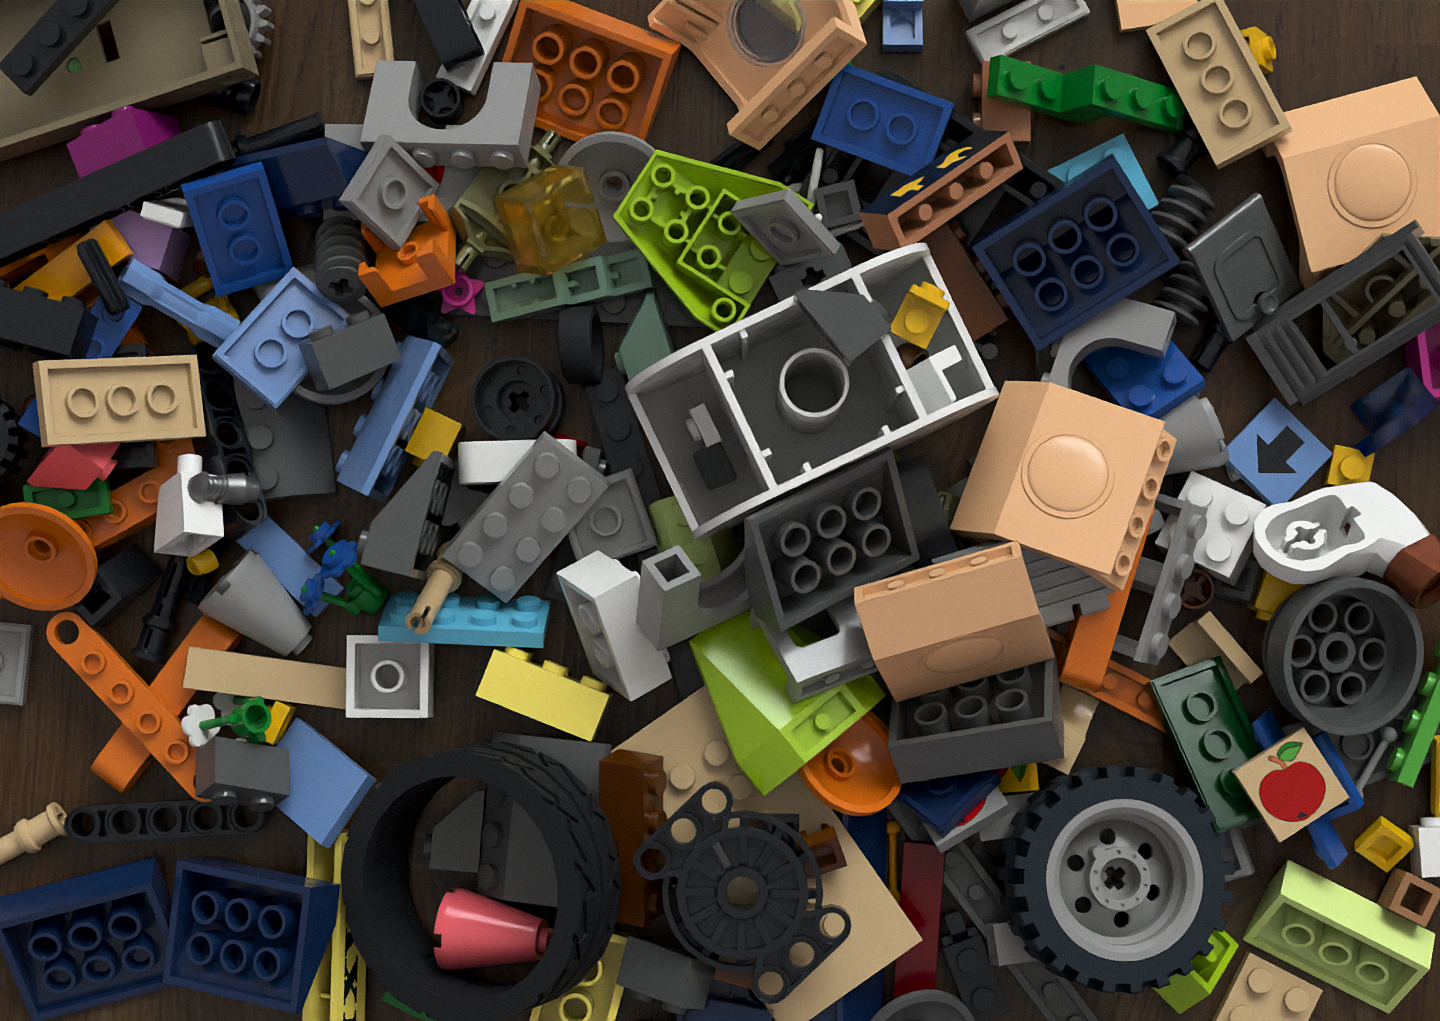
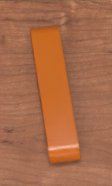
[1057,504,1155,693]
[90,614,242,795]

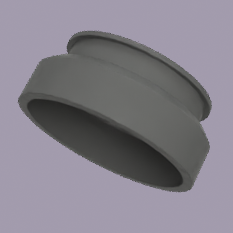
[1262,576,1424,736]

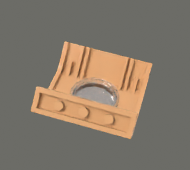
[647,0,867,151]

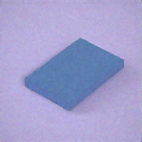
[212,267,350,411]
[276,717,376,849]

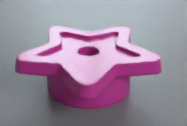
[437,264,485,314]

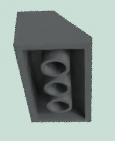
[233,377,338,503]

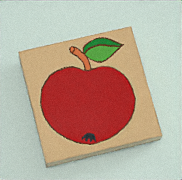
[1231,727,1350,843]

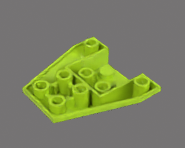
[612,149,814,332]
[688,609,886,798]

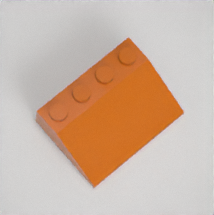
[502,0,682,142]

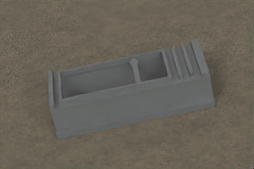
[1245,219,1440,406]

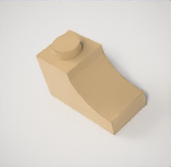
[1041,683,1099,775]

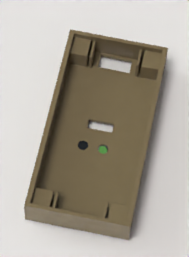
[0,0,260,162]

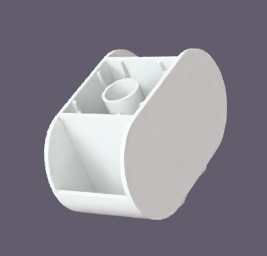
[624,243,1000,540]

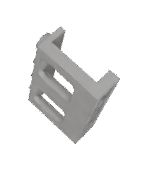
[1056,493,1208,665]
[749,564,915,703]

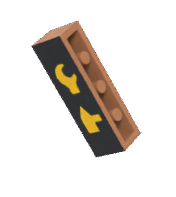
[858,130,1023,251]

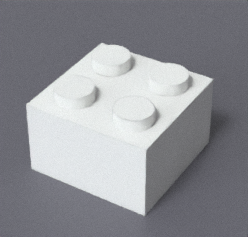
[1155,471,1267,586]
[346,635,435,718]

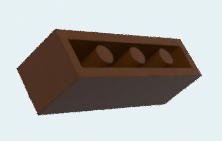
[917,218,1010,342]
[599,749,667,927]

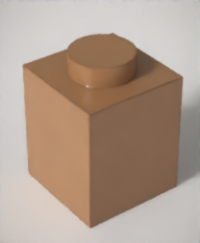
[1376,868,1440,927]

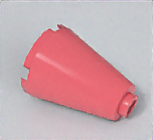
[434,887,553,971]

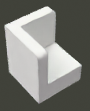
[906,345,963,415]

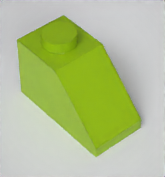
[1152,930,1239,1014]

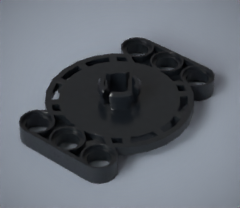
[633,781,852,1004]

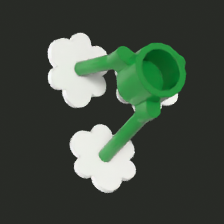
[181,692,271,747]

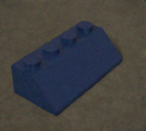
[207,137,368,225]

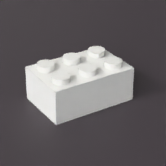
[557,550,672,701]

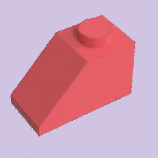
[26,443,121,490]

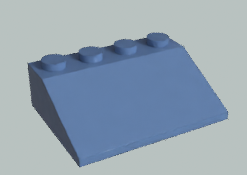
[335,335,455,504]

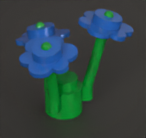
[300,519,388,616]

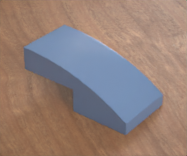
[882,0,923,52]

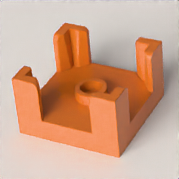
[358,194,456,308]

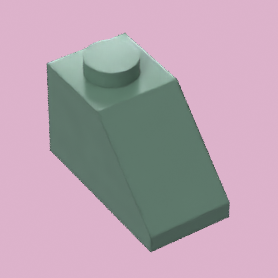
[615,288,676,381]

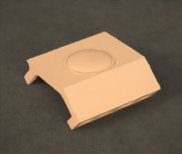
[1261,76,1440,289]
[950,381,1177,591]
[854,540,1055,702]

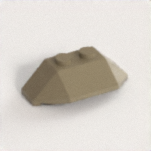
[1323,233,1440,378]

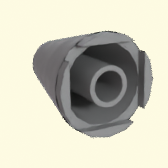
[1159,391,1229,476]
[197,547,313,656]

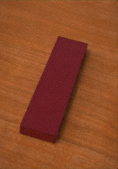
[893,839,946,1000]

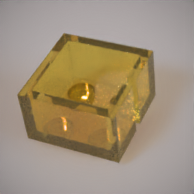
[493,164,608,276]

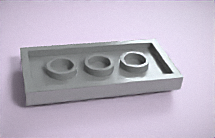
[442,431,609,604]

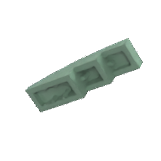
[484,249,657,323]

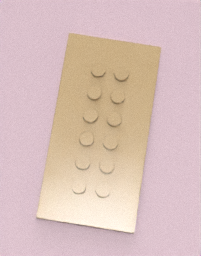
[611,685,923,1021]

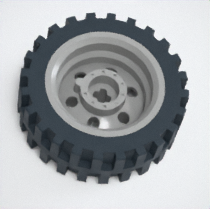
[997,766,1234,994]

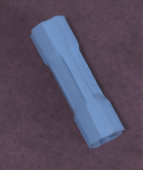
[118,258,240,349]

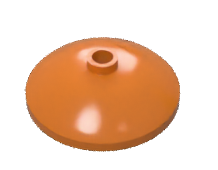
[0,502,98,611]
[798,710,902,816]

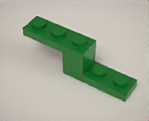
[987,54,1185,134]

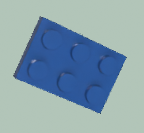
[811,64,955,176]
[181,161,293,297]
[1081,298,1206,419]

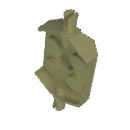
[448,129,561,274]

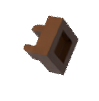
[794,823,848,879]

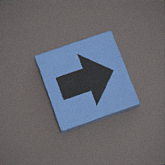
[1221,398,1333,506]

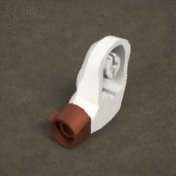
[1253,481,1440,609]

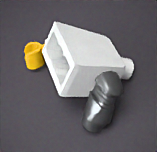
[154,454,260,575]

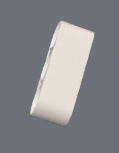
[458,439,577,485]

